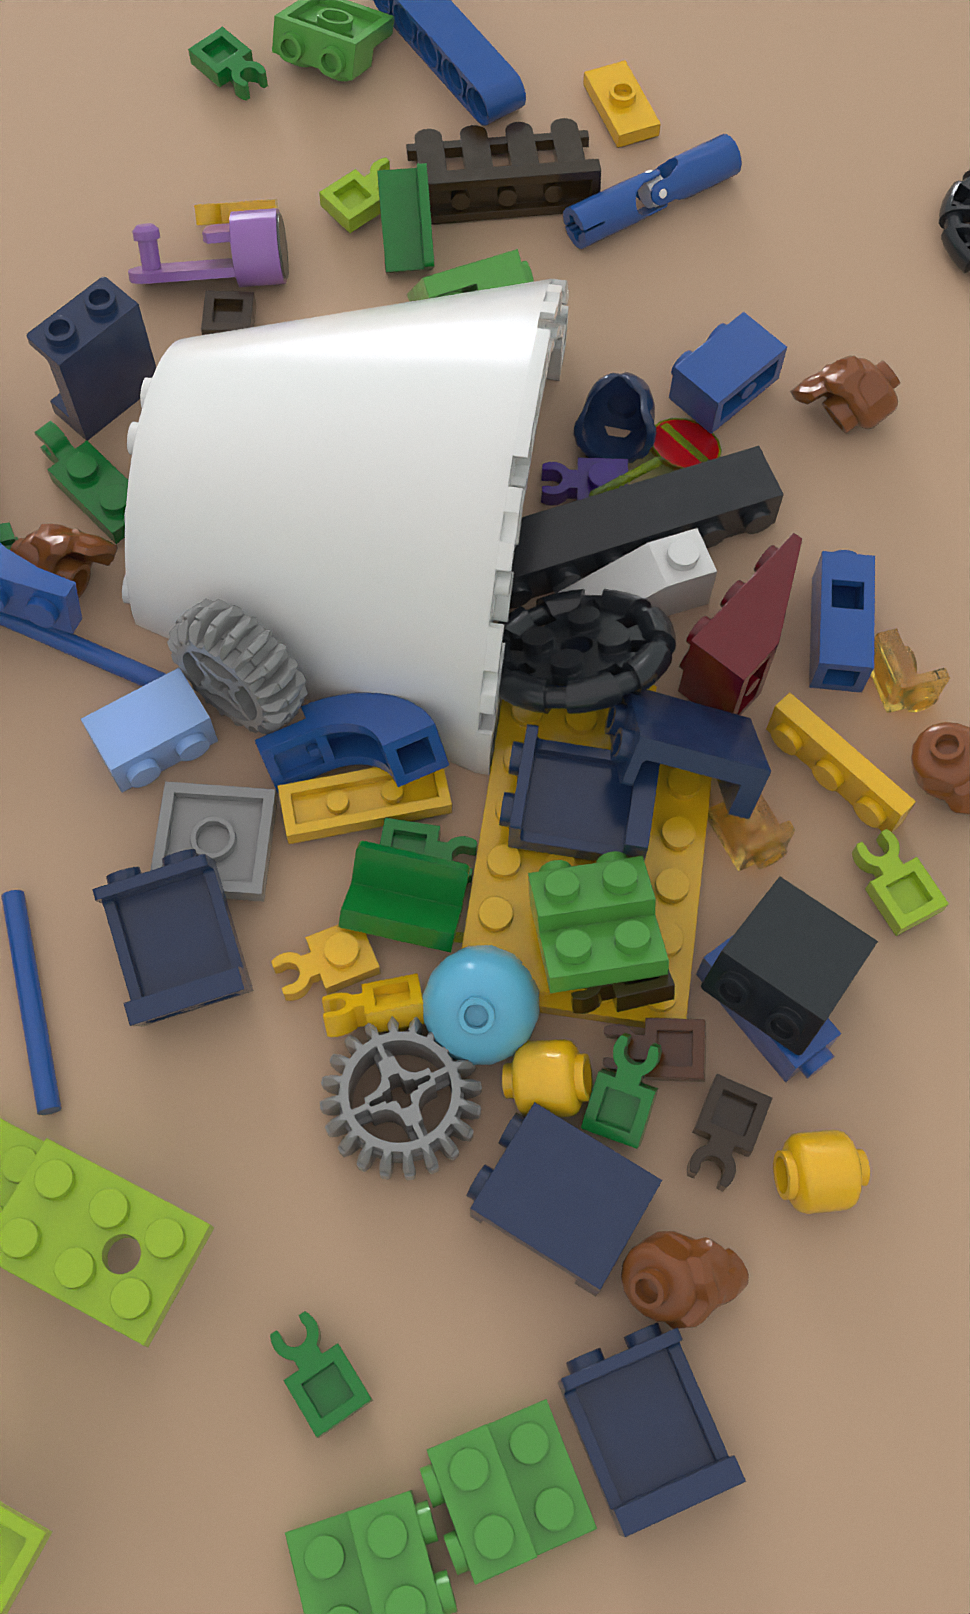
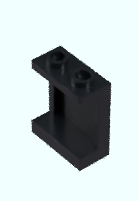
[701,876,878,1055]

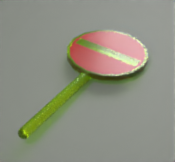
[589,418,722,497]

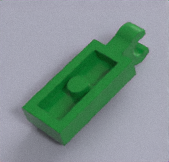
[34,421,128,544]

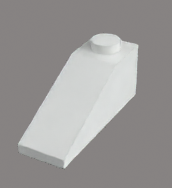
[558,528,717,616]

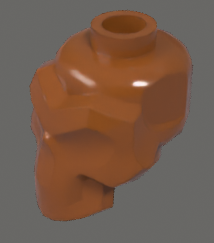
[790,356,900,434]
[10,523,118,598]
[911,722,970,814]
[621,1231,749,1329]

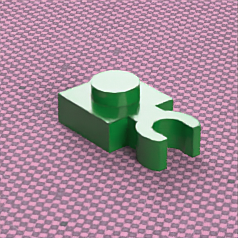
[188,26,268,101]
[380,818,477,884]
[581,1033,662,1149]
[270,1311,373,1438]

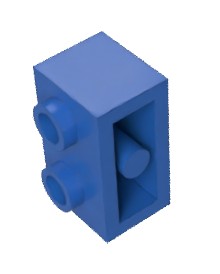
[669,312,787,434]

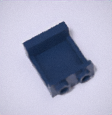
[26,277,157,440]
[605,690,771,819]
[499,724,660,861]
[92,849,254,1027]
[466,1102,662,1297]
[557,1322,746,1537]

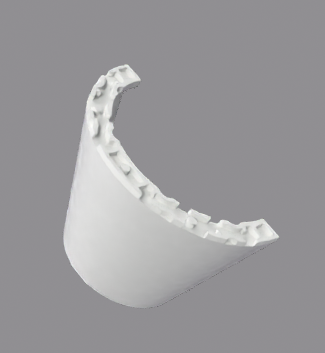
[122,279,569,775]

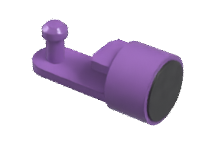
[128,208,289,287]

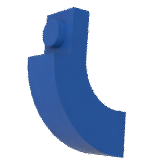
[255,693,449,793]

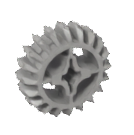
[167,599,308,735]
[320,1016,482,1180]

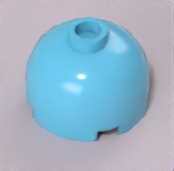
[422,945,540,1065]

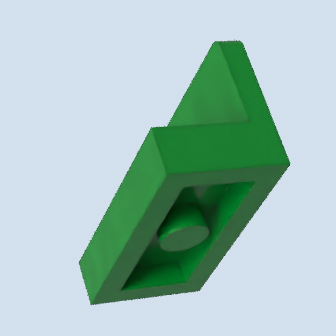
[377,163,435,273]
[338,841,470,953]

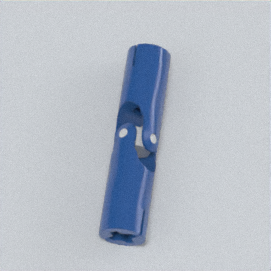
[563,134,742,249]

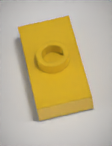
[583,60,661,148]

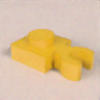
[194,199,278,225]
[271,924,381,1001]
[322,973,424,1037]

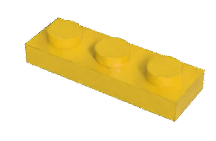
[766,692,916,833]
[278,767,452,844]

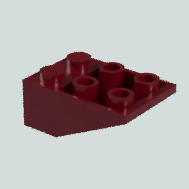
[678,533,802,715]

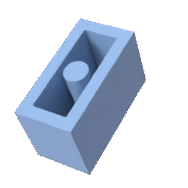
[81,668,218,793]

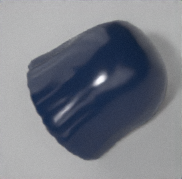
[573,372,657,464]

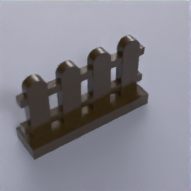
[406,118,602,224]

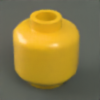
[502,1039,593,1117]
[773,1130,870,1214]

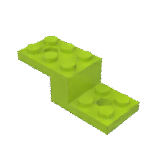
[0,1118,214,1347]

